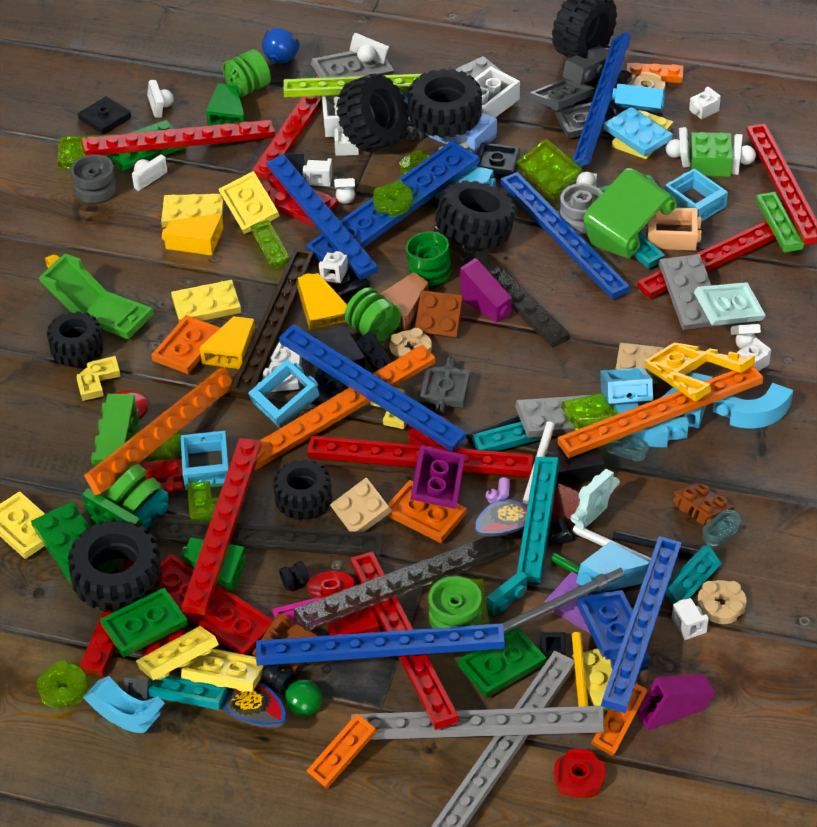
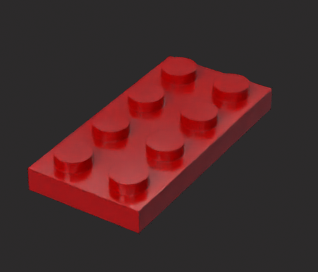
[262,174,339,227]

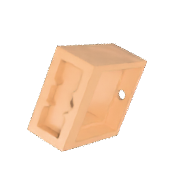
[647,208,701,251]

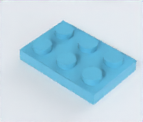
[603,107,673,157]

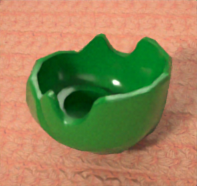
[284,679,323,716]

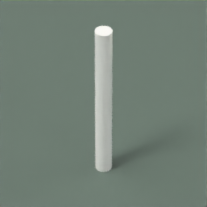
[523,422,555,504]
[572,526,651,562]

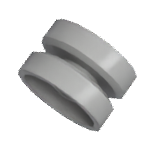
[560,183,603,234]

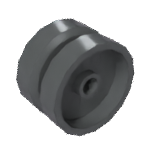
[70,154,117,203]

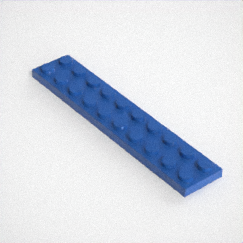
[305,140,480,262]

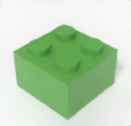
[690,132,733,177]

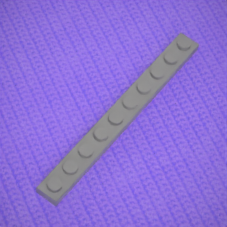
[431,651,575,827]
[351,706,604,740]

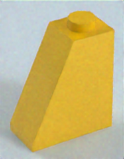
[162,214,224,256]
[297,273,347,330]
[200,316,256,369]

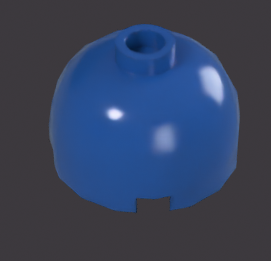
[262,28,300,64]

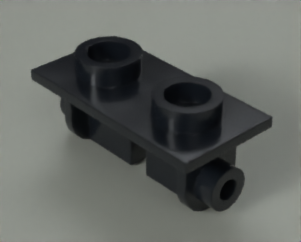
[356,330,393,372]

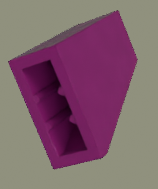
[460,258,511,323]
[636,674,716,730]

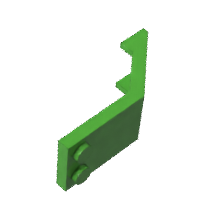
[39,253,154,339]

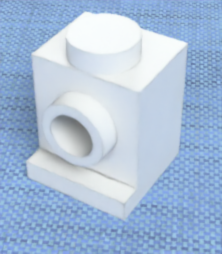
[689,87,721,120]
[334,128,359,156]
[303,158,333,186]
[319,251,348,283]
[737,338,771,371]
[672,598,708,640]

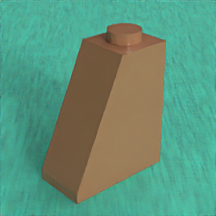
[380,272,428,331]

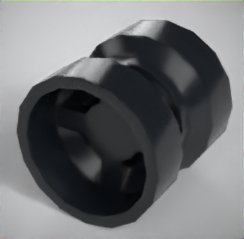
[279,561,310,591]
[262,664,297,694]

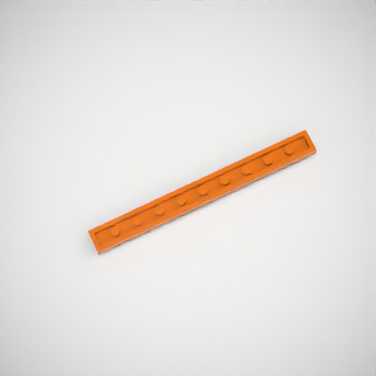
[255,344,436,471]
[558,366,764,458]
[84,367,233,495]

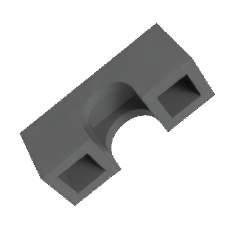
[562,45,609,85]

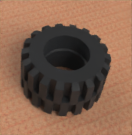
[47,311,103,367]
[273,459,332,520]

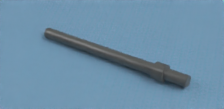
[502,567,625,633]

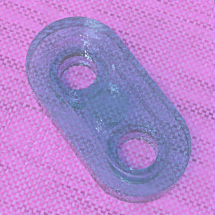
[605,435,649,461]
[702,510,742,546]

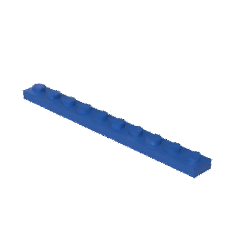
[571,32,631,170]
[266,154,379,281]
[501,172,630,300]
[279,324,466,452]
[601,536,682,714]
[256,624,505,666]

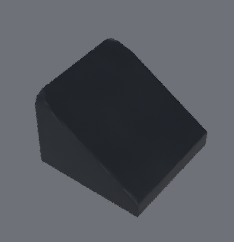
[285,153,305,177]
[547,516,575,546]
[541,632,566,657]

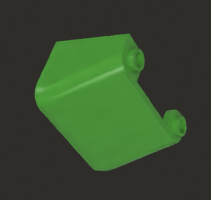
[583,168,677,259]

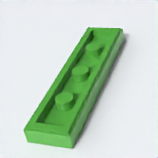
[755,192,804,252]

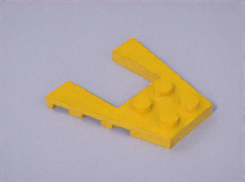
[645,342,755,401]

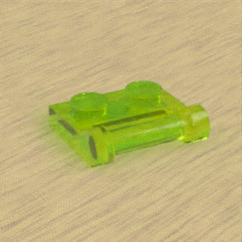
[561,393,618,430]

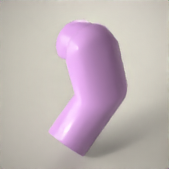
[486,477,510,504]

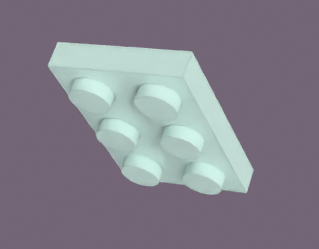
[694,282,766,326]

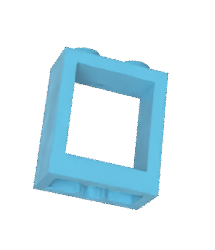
[612,84,666,113]
[665,168,728,222]
[248,359,320,428]
[600,368,653,404]
[181,431,229,490]

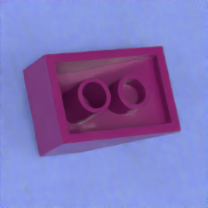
[410,445,465,509]

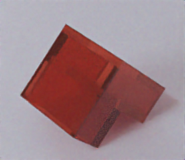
[552,483,581,520]

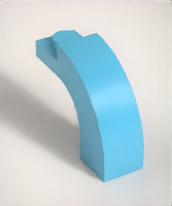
[713,383,793,428]
[613,396,689,448]
[83,676,165,733]

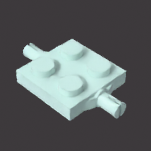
[570,469,620,530]

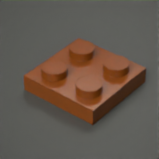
[415,290,463,338]

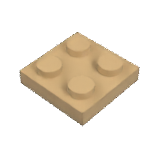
[616,343,663,384]
[330,477,392,539]

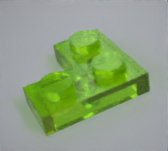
[187,481,219,524]

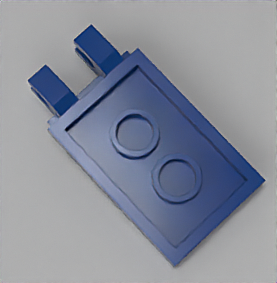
[576,590,650,671]

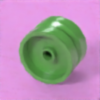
[105,464,162,514]
[428,576,482,628]

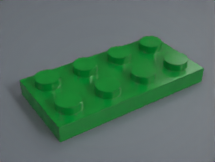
[107,120,187,171]
[31,501,118,594]

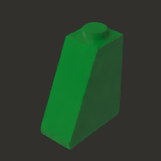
[206,83,244,126]
[181,537,246,594]

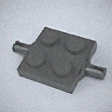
[420,357,470,416]

